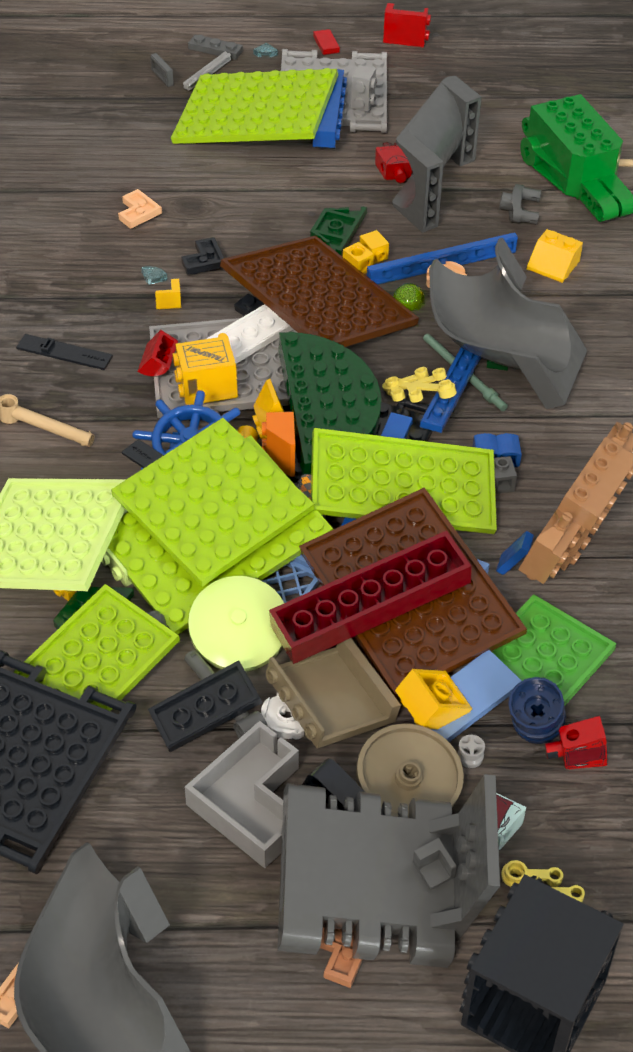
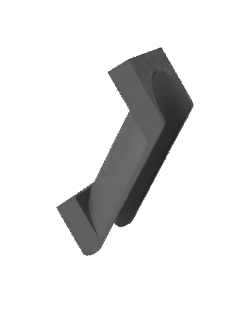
[392,76,482,233]

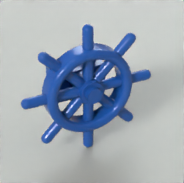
[132,390,240,470]

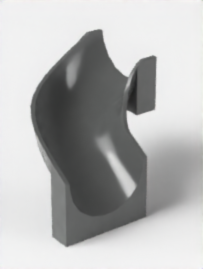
[429,237,587,409]
[14,842,190,1052]

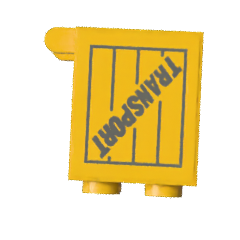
[173,333,238,405]

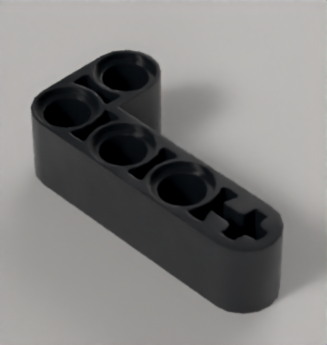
[302,758,382,811]

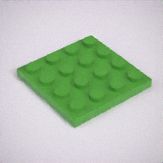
[491,594,617,705]

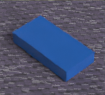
[496,531,534,575]

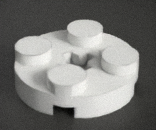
[261,693,305,739]

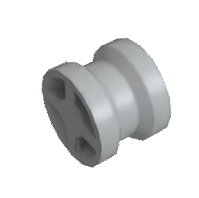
[458,735,485,768]

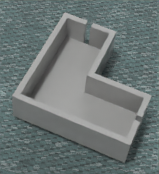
[185,721,299,868]

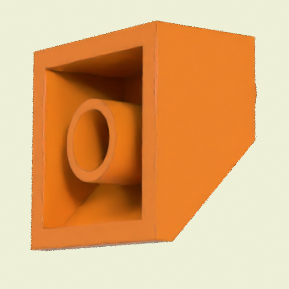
[262,412,295,477]

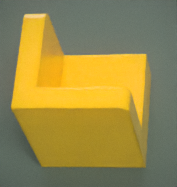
[155,279,181,309]

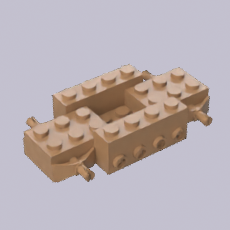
[518,422,633,584]

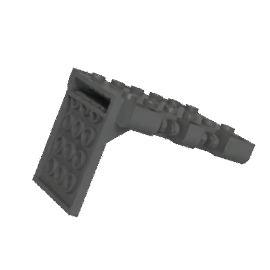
[277,774,500,968]

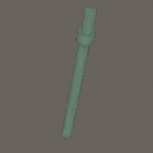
[423,333,508,411]

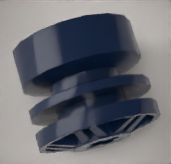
[508,677,566,744]

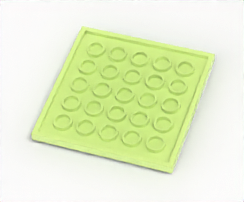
[0,478,125,591]

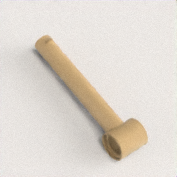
[0,394,95,447]

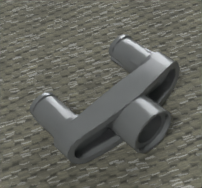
[499,184,541,225]

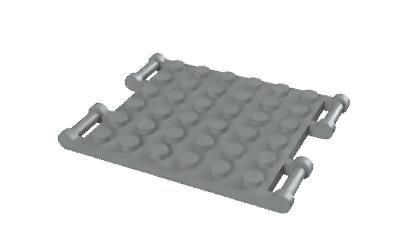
[281,49,387,133]

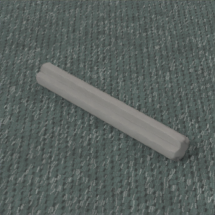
[183,51,231,91]

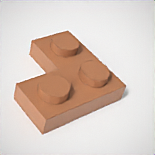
[320,927,363,988]

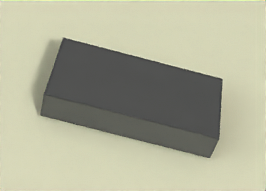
[150,53,174,87]

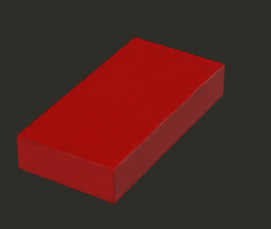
[313,29,340,55]

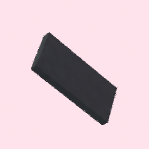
[148,660,263,752]

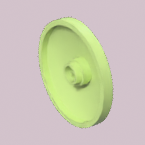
[189,576,284,672]

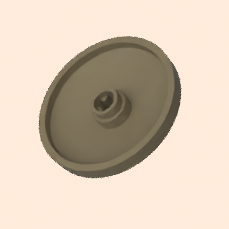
[356,724,464,818]

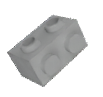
[351,65,377,111]

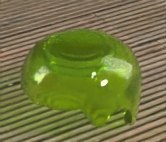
[393,283,425,311]

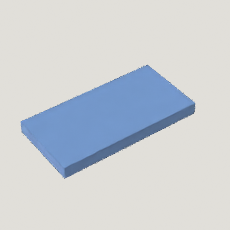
[431,650,521,742]

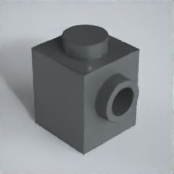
[494,456,517,494]

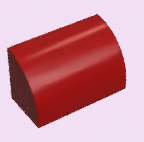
[137,330,178,376]

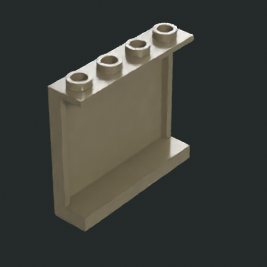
[266,638,401,749]

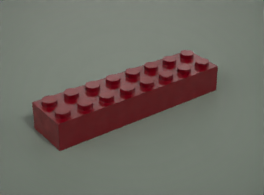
[269,530,472,664]

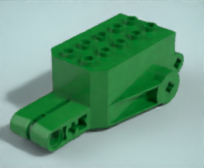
[520,94,633,222]

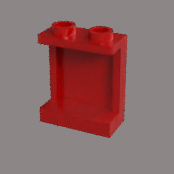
[383,3,431,47]

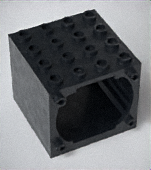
[459,874,624,1052]

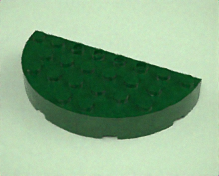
[278,332,381,475]

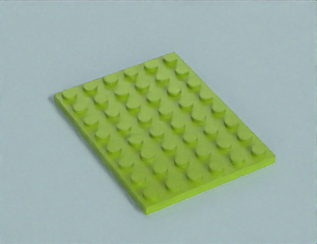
[171,68,338,144]
[107,435,333,634]

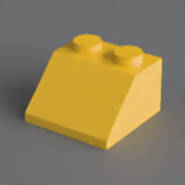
[527,229,583,283]
[252,379,284,440]
[395,669,473,729]

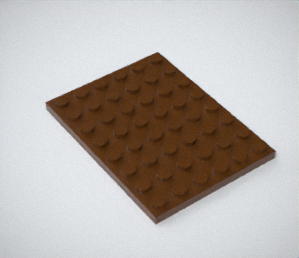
[220,235,419,347]
[299,487,527,699]

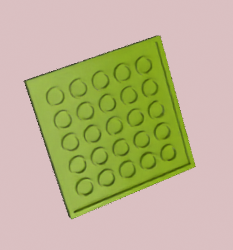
[111,418,314,587]

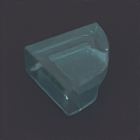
[253,43,278,57]
[141,266,167,285]

